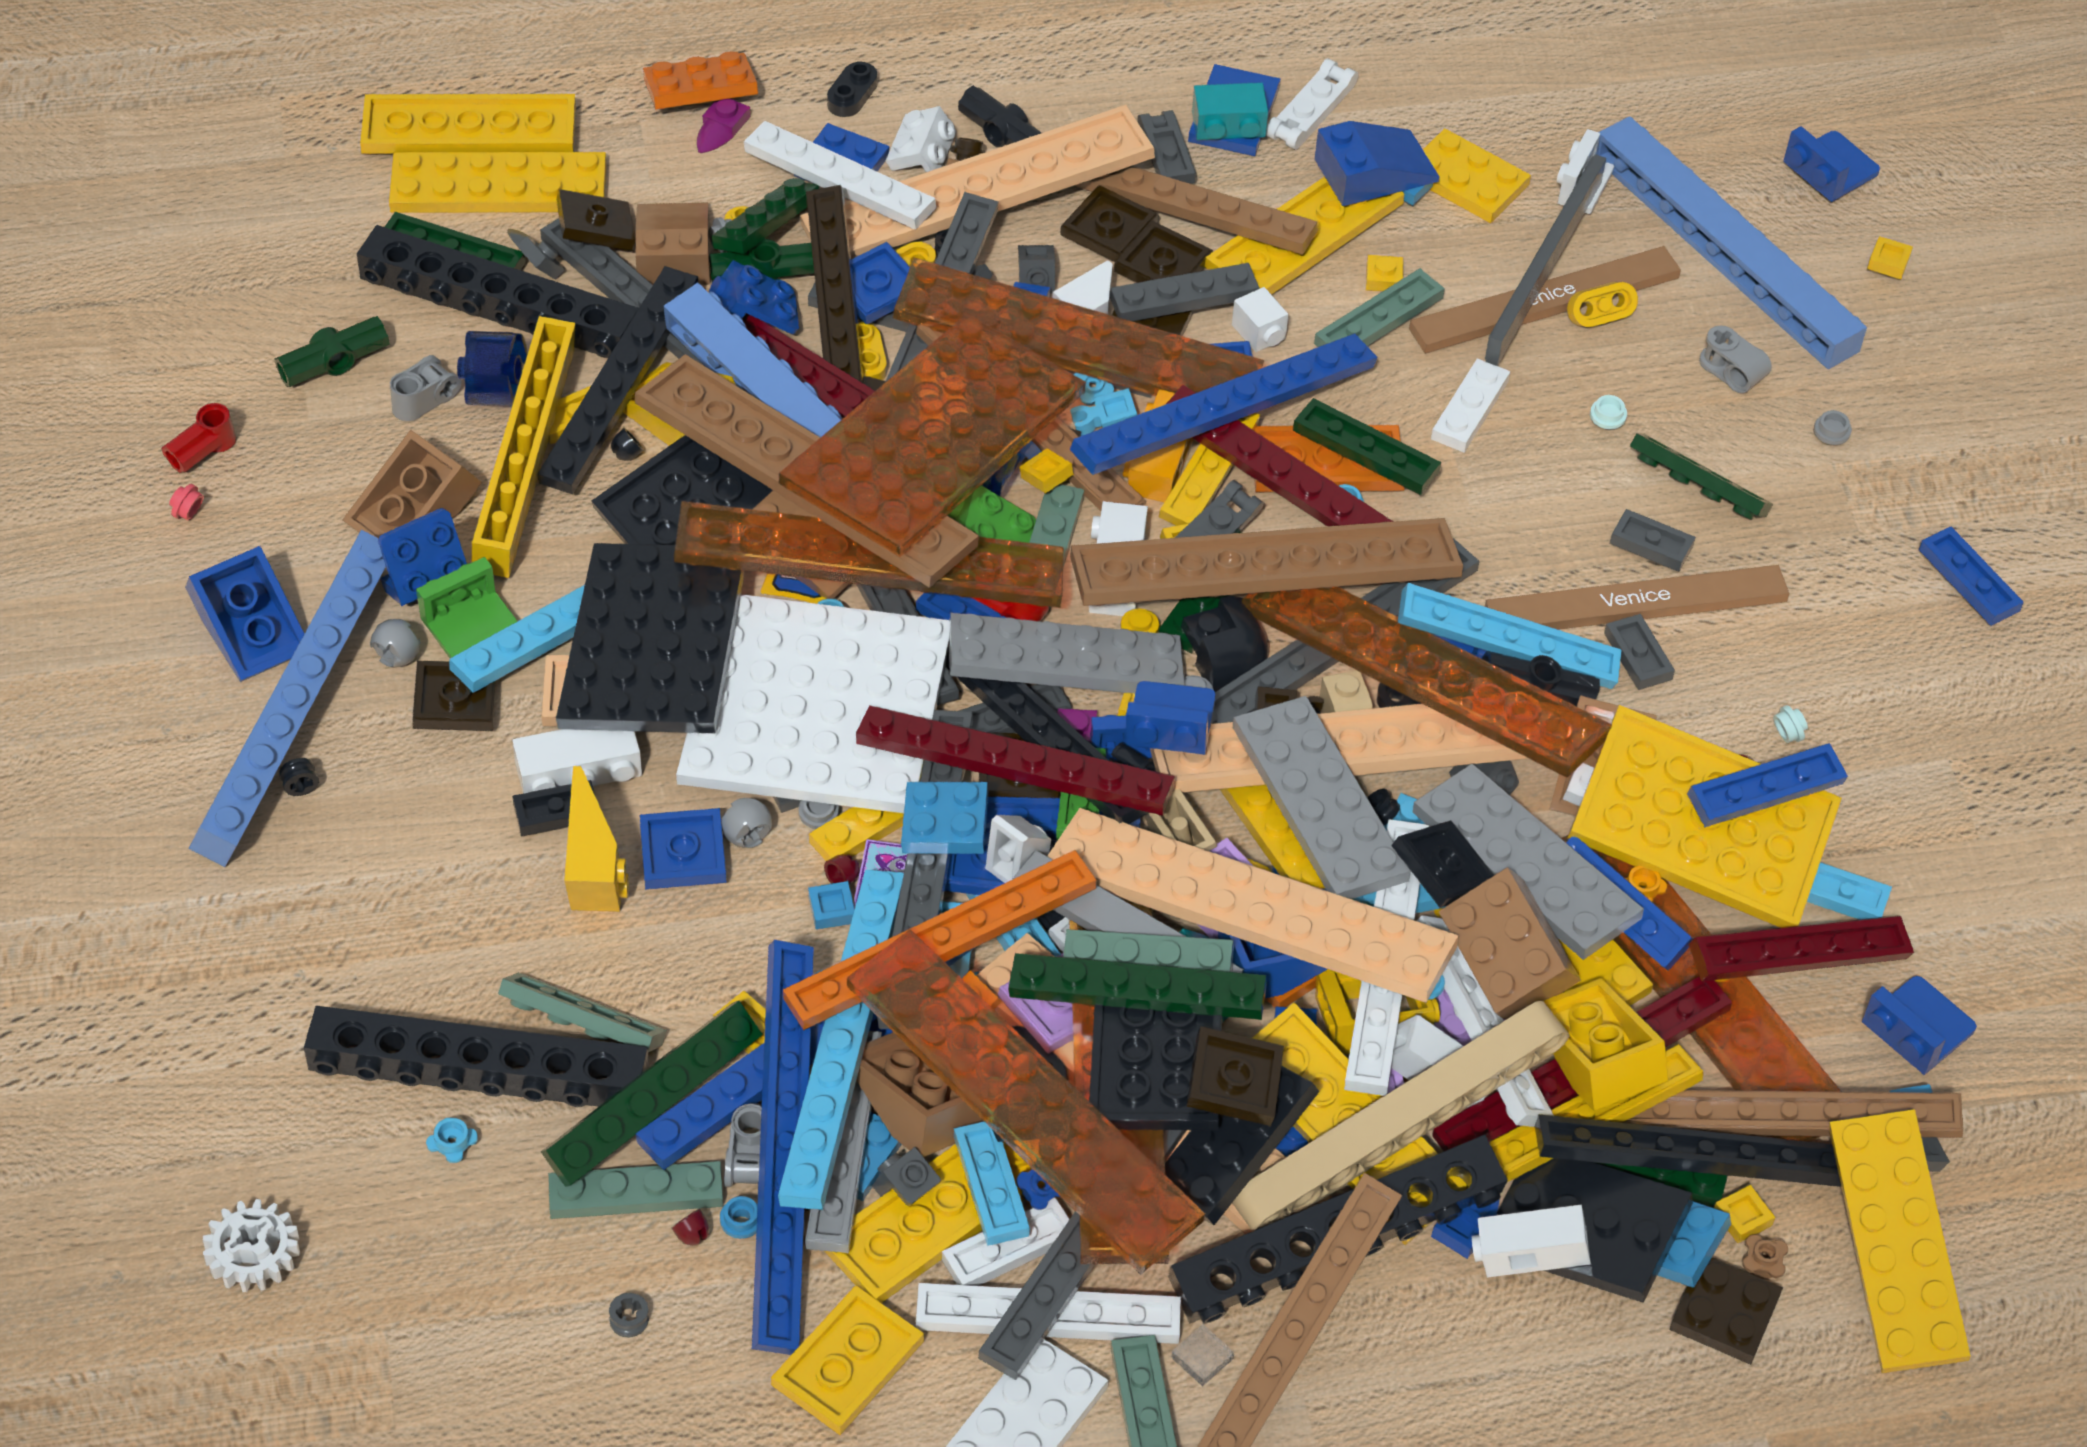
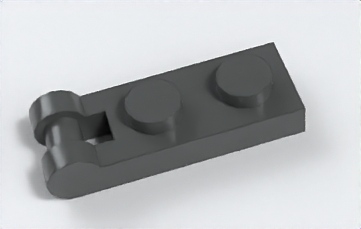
[1137,110,1196,184]
[1175,480,1264,538]

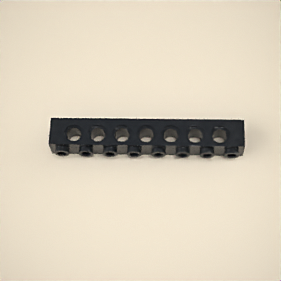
[356,225,639,358]
[304,1006,649,1107]
[1168,1135,1508,1324]

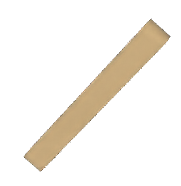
[1232,1001,1570,1231]

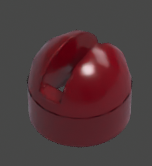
[824,854,860,885]
[671,1208,710,1246]

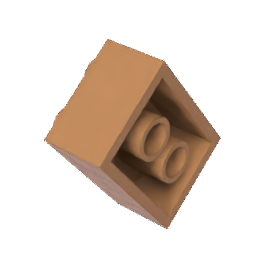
[1438,867,1581,1020]

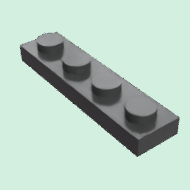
[1110,263,1259,323]

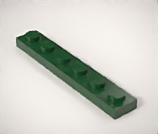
[1008,953,1267,1020]
[541,1001,763,1187]

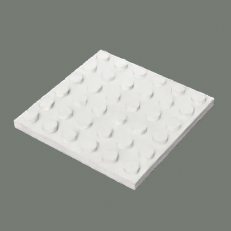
[676,594,950,813]

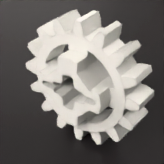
[202,1199,300,1292]

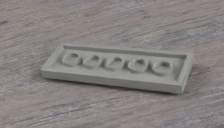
[949,613,1185,694]
[1232,696,1411,899]
[1412,764,1644,960]

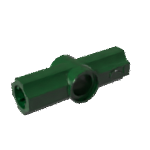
[709,239,814,282]
[274,316,390,387]

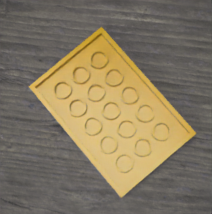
[1567,705,1842,928]

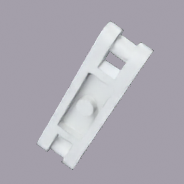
[1266,58,1358,150]

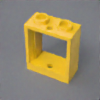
[1315,969,1440,1054]

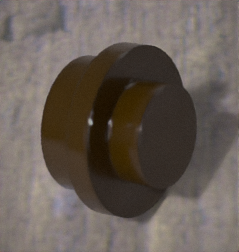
[950,137,985,161]

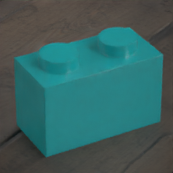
[1192,83,1268,140]

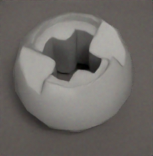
[370,619,421,667]
[722,798,772,848]

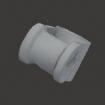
[1699,325,1772,393]
[390,355,462,421]
[724,1104,762,1187]

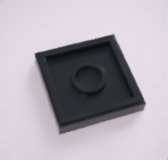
[1391,820,1494,908]

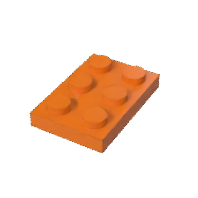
[643,51,758,110]

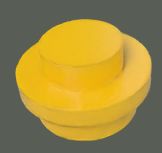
[1120,608,1159,633]

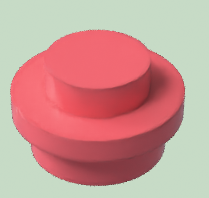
[169,483,204,521]

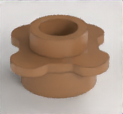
[1742,1234,1788,1279]

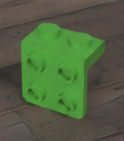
[946,483,1036,576]
[416,557,518,658]

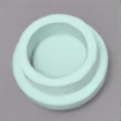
[1590,395,1627,429]
[1773,705,1808,743]

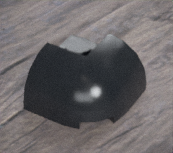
[1181,596,1269,692]

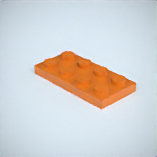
[1254,425,1404,492]

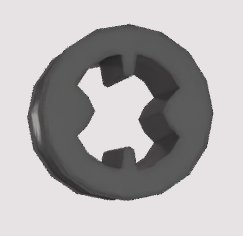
[609,1293,649,1338]

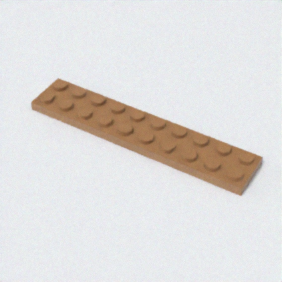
[635,354,979,588]
[1070,518,1463,606]

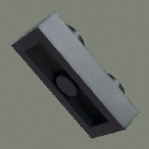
[512,780,596,837]

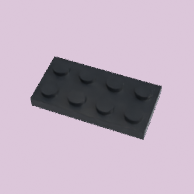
[1150,1065,1320,1225]

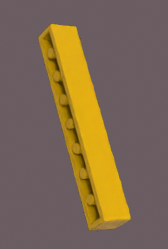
[472,316,575,578]

